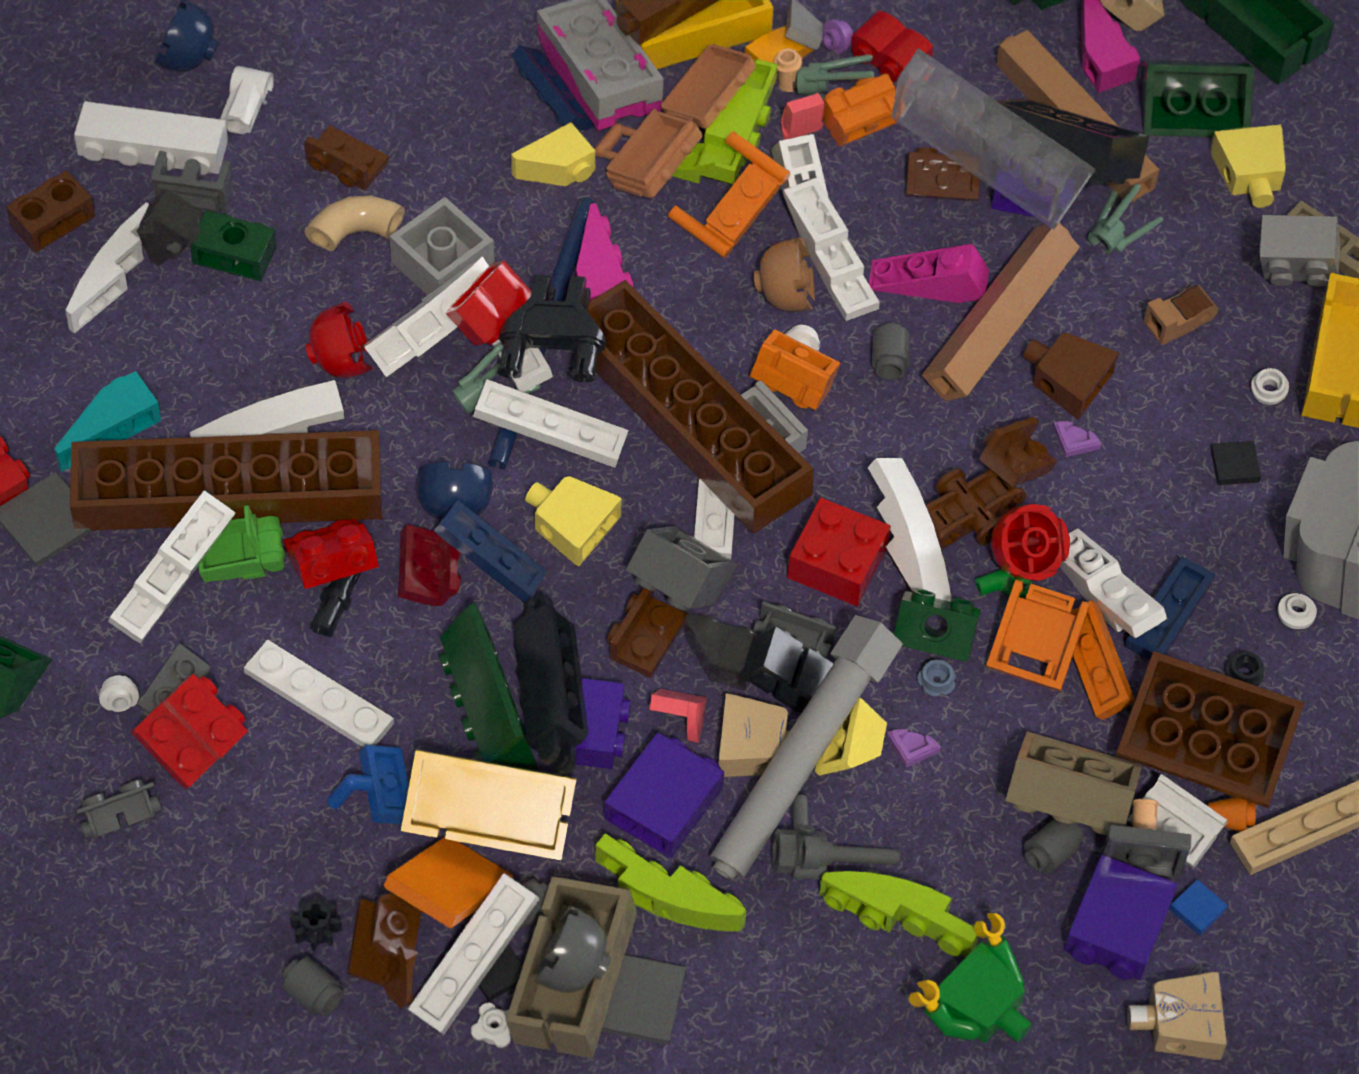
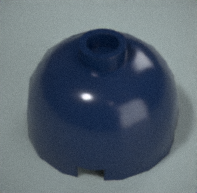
[154,0,218,72]
[416,462,493,520]

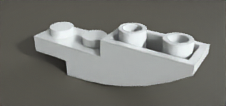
[363,256,489,377]
[1060,528,1167,638]

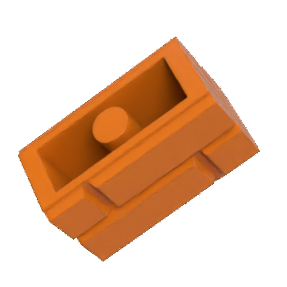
[822,74,906,147]
[750,329,841,411]

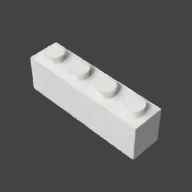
[74,101,228,175]

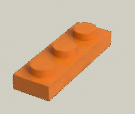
[1071,600,1135,720]

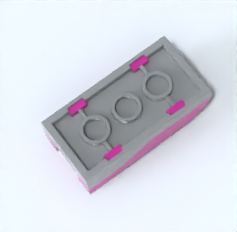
[537,0,664,130]

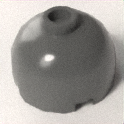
[534,906,611,993]

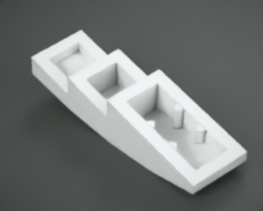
[783,178,879,321]
[65,202,160,334]
[190,380,344,437]
[868,458,952,601]
[108,490,236,643]

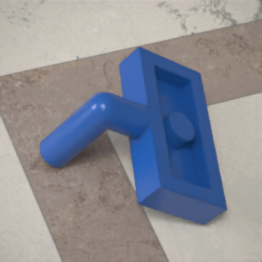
[327,745,409,824]

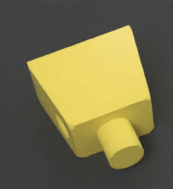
[1210,125,1285,208]
[525,476,622,566]

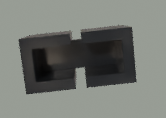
[740,627,833,713]

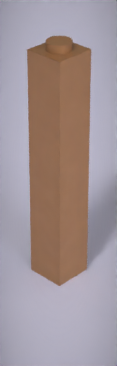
[996,30,1159,202]
[922,221,1080,401]

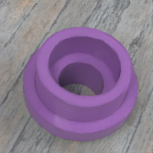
[822,19,853,55]

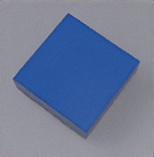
[1169,879,1228,936]

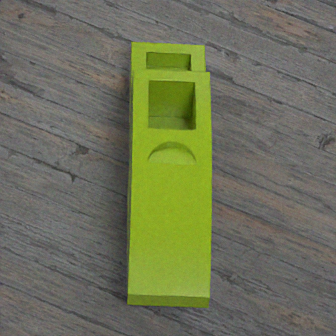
[595,834,746,931]
[819,871,979,957]

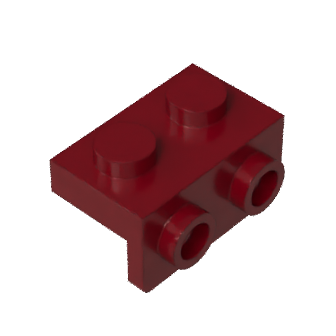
[398,524,461,606]

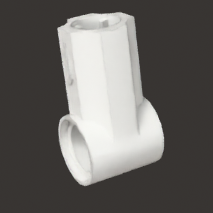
[220,66,274,134]

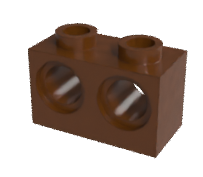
[6,170,95,253]

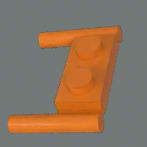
[668,131,791,258]

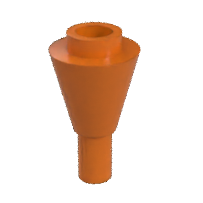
[1207,797,1256,832]

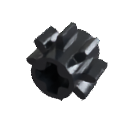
[290,897,342,951]

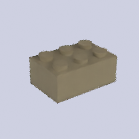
[1005,731,1142,835]

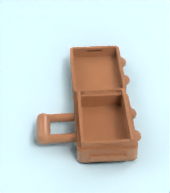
[595,44,756,198]

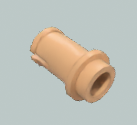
[774,49,802,92]
[1132,799,1159,830]

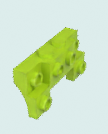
[672,59,778,184]

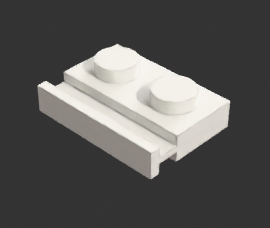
[1127,774,1227,869]

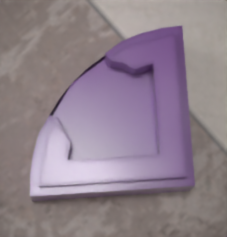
[1053,421,1101,457]
[887,729,941,768]

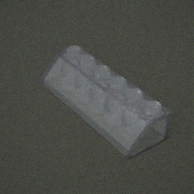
[892,48,1096,230]

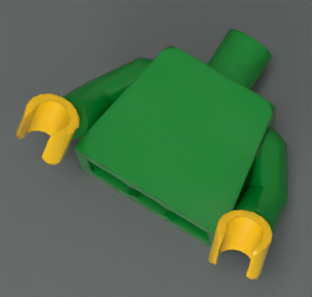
[909,913,1032,1043]

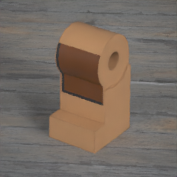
[1143,285,1218,345]

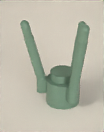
[797,54,874,100]
[1088,184,1163,254]
[451,344,541,414]

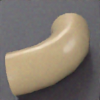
[304,196,405,252]

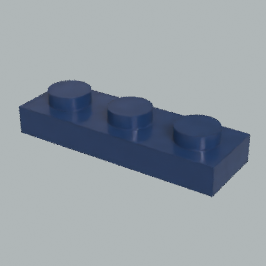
[511,45,594,131]
[434,500,548,603]
[1125,557,1216,660]

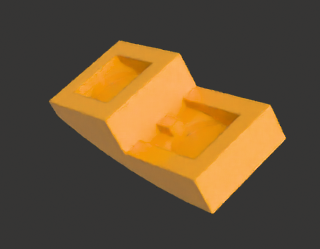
[745,26,814,63]

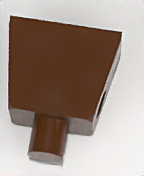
[1023,333,1119,419]

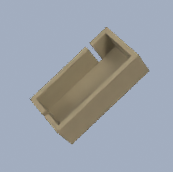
[506,876,637,1058]

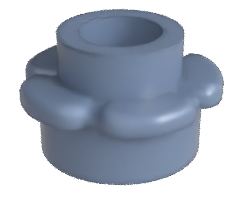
[918,660,956,697]

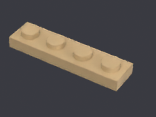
[1230,780,1359,875]

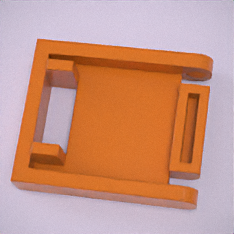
[986,580,1090,692]

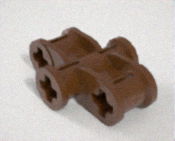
[926,468,1027,550]

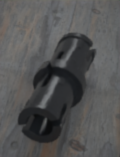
[309,572,362,638]

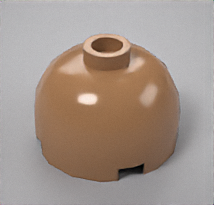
[754,237,815,312]

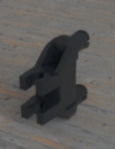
[498,274,607,382]

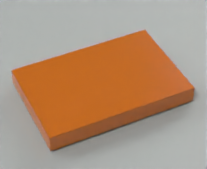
[384,837,514,928]

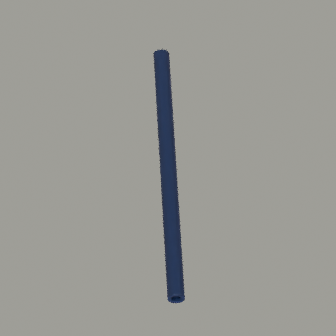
[488,197,595,470]

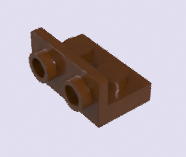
[304,125,389,191]
[906,147,981,202]
[979,417,1057,487]
[607,588,688,678]

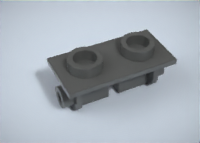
[753,601,836,659]
[137,643,211,720]
[75,779,162,840]

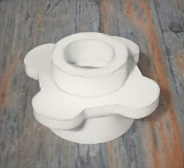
[471,1003,511,1048]

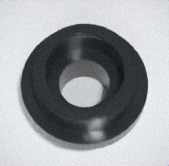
[1225,651,1265,686]

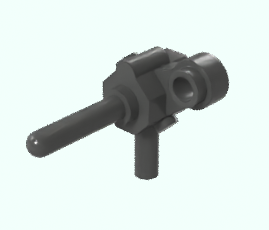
[771,795,901,880]

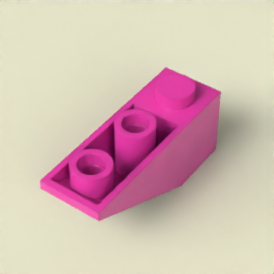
[1080,0,1140,93]
[576,203,633,301]
[869,244,989,303]

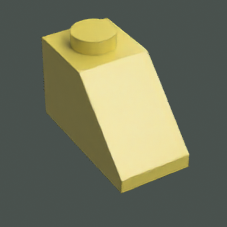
[511,122,595,186]
[815,698,887,776]

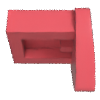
[780,93,825,140]
[649,689,708,743]

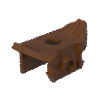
[347,893,423,1009]

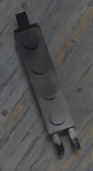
[513,592,589,776]

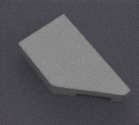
[785,0,823,50]

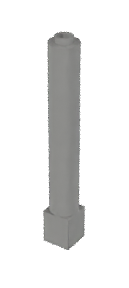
[710,615,903,881]

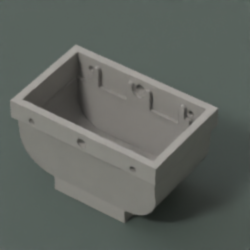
[1283,441,1359,619]

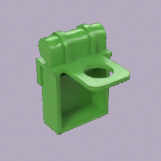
[199,505,285,582]

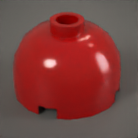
[305,302,373,379]
[991,504,1070,581]

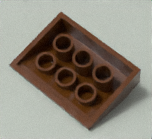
[1116,651,1305,808]

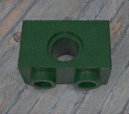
[190,210,276,282]
[894,589,981,662]

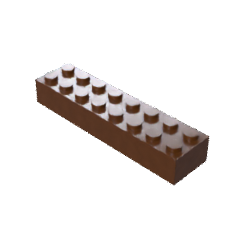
[575,280,814,534]
[70,430,382,531]

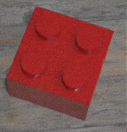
[787,497,891,607]

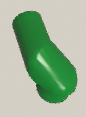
[974,569,1033,599]

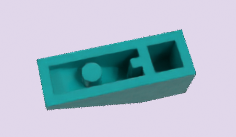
[54,371,161,472]

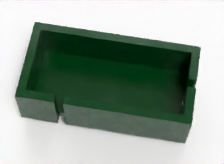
[1180,0,1335,85]

